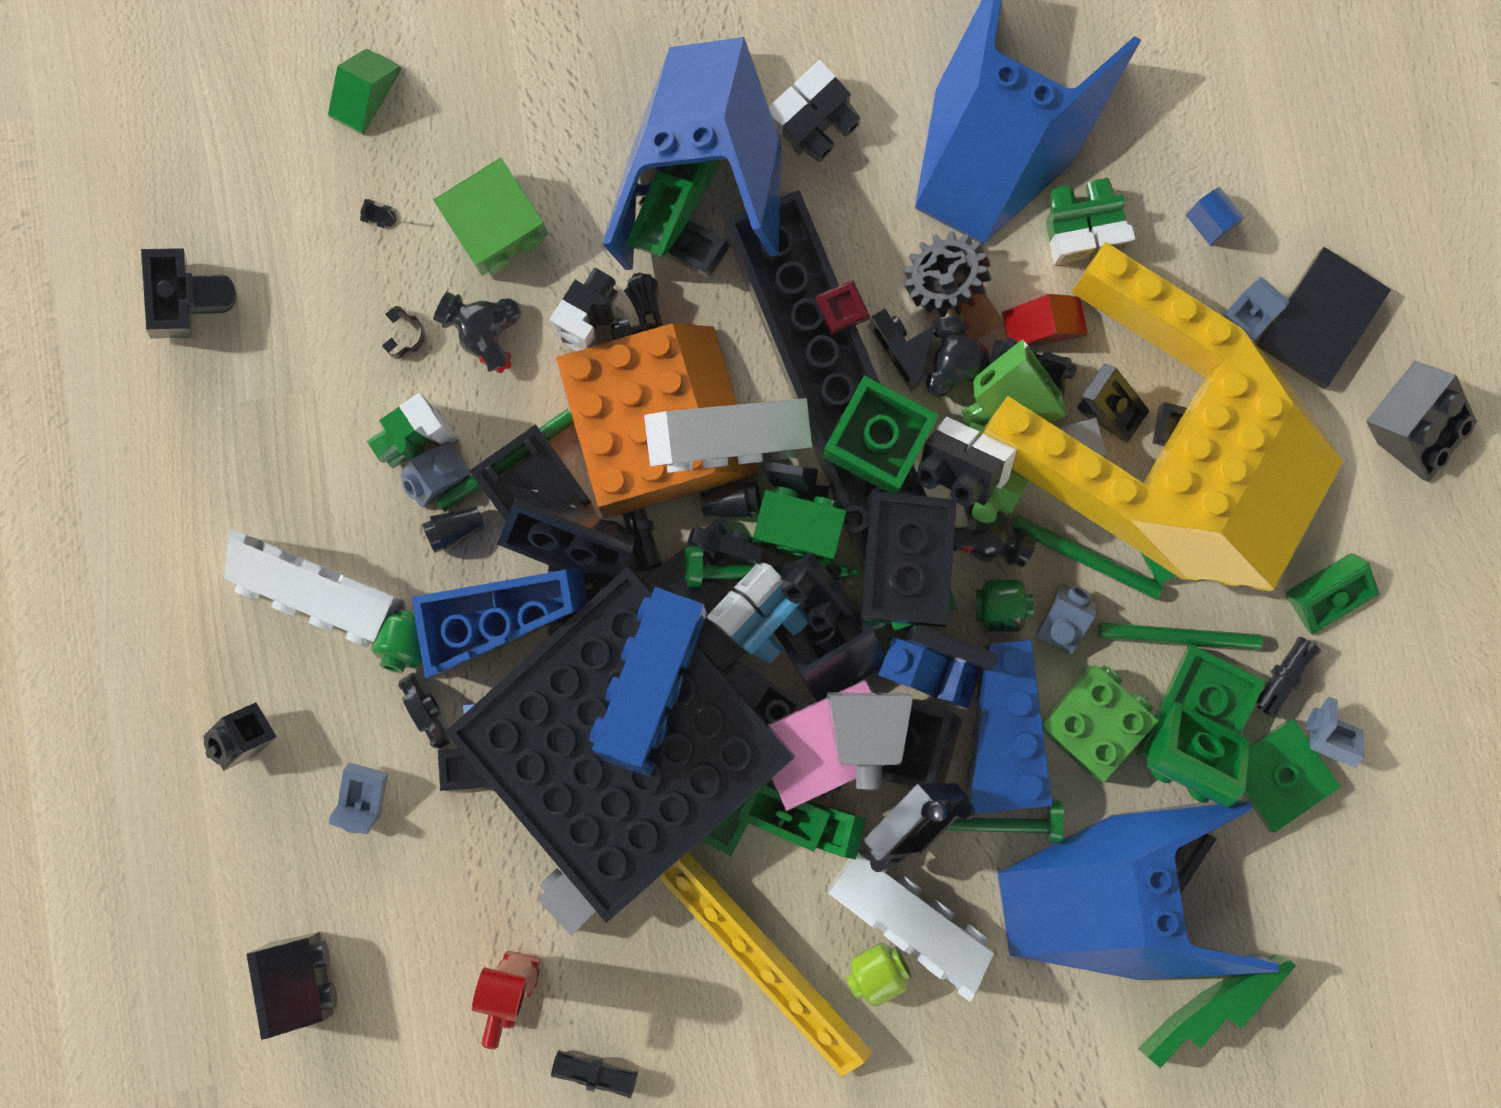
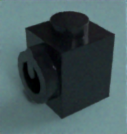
[203,702,277,771]

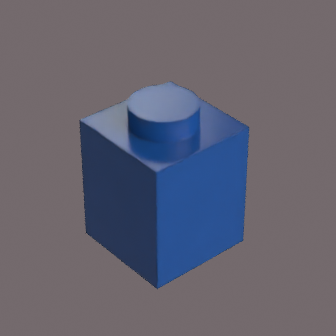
[879,637,950,698]

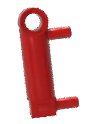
[472,950,541,1050]

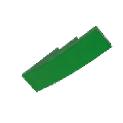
[626,160,721,258]
[1138,954,1296,1068]

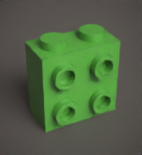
[433,157,549,276]
[1041,665,1159,782]

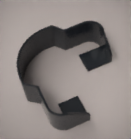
[382,306,425,359]

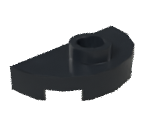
[398,673,451,750]

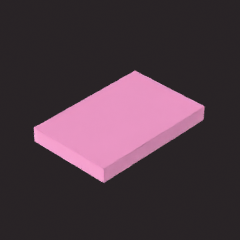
[769,680,884,810]

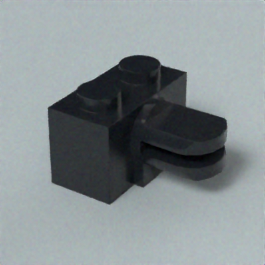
[141,248,237,339]

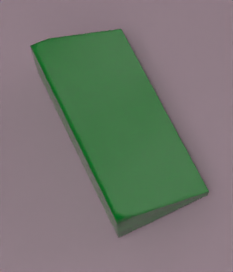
[1286,553,1380,635]

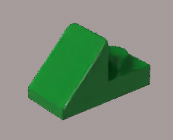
[806,801,866,860]

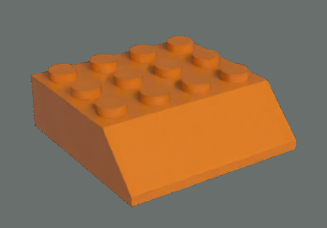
[556,323,759,520]

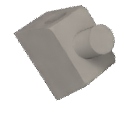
[827,692,912,790]

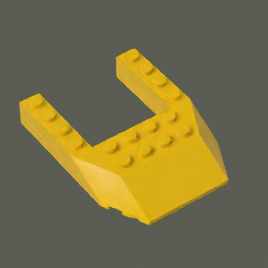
[978,242,1344,592]

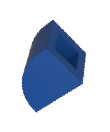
[1186,187,1245,245]

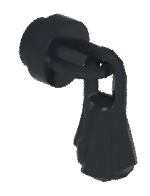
[610,272,663,340]

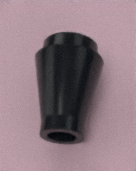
[701,478,761,518]
[422,506,485,553]

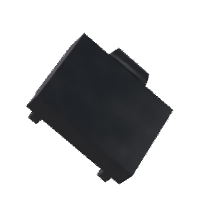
[864,783,975,872]

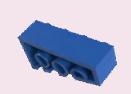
[412,568,588,678]
[590,587,707,778]
[966,640,1052,814]

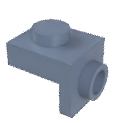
[1222,277,1289,342]
[400,441,471,508]
[1035,583,1097,655]
[1306,697,1364,768]
[329,763,388,834]

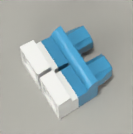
[706,562,808,663]

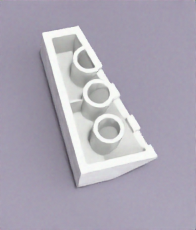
[644,398,812,472]
[224,529,402,648]
[827,849,994,1002]

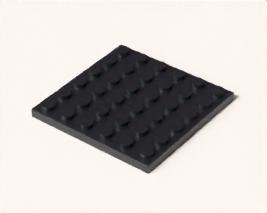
[445,566,796,923]

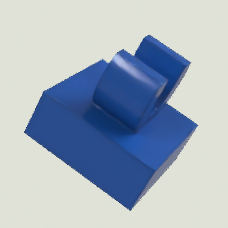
[938,659,980,709]

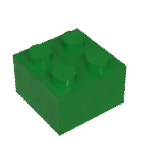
[822,375,939,494]
[753,486,846,566]

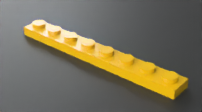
[659,851,873,1077]

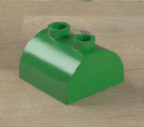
[1147,701,1250,808]

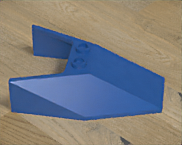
[915,0,1141,245]
[602,37,781,270]
[997,799,1279,980]

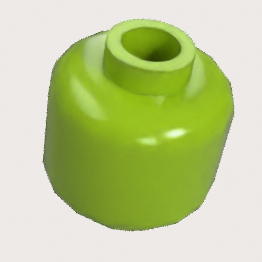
[846,943,911,1006]

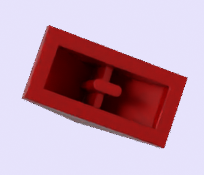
[1001,294,1088,347]

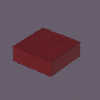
[815,280,870,336]

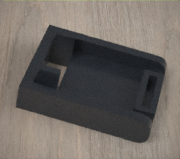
[469,424,592,521]

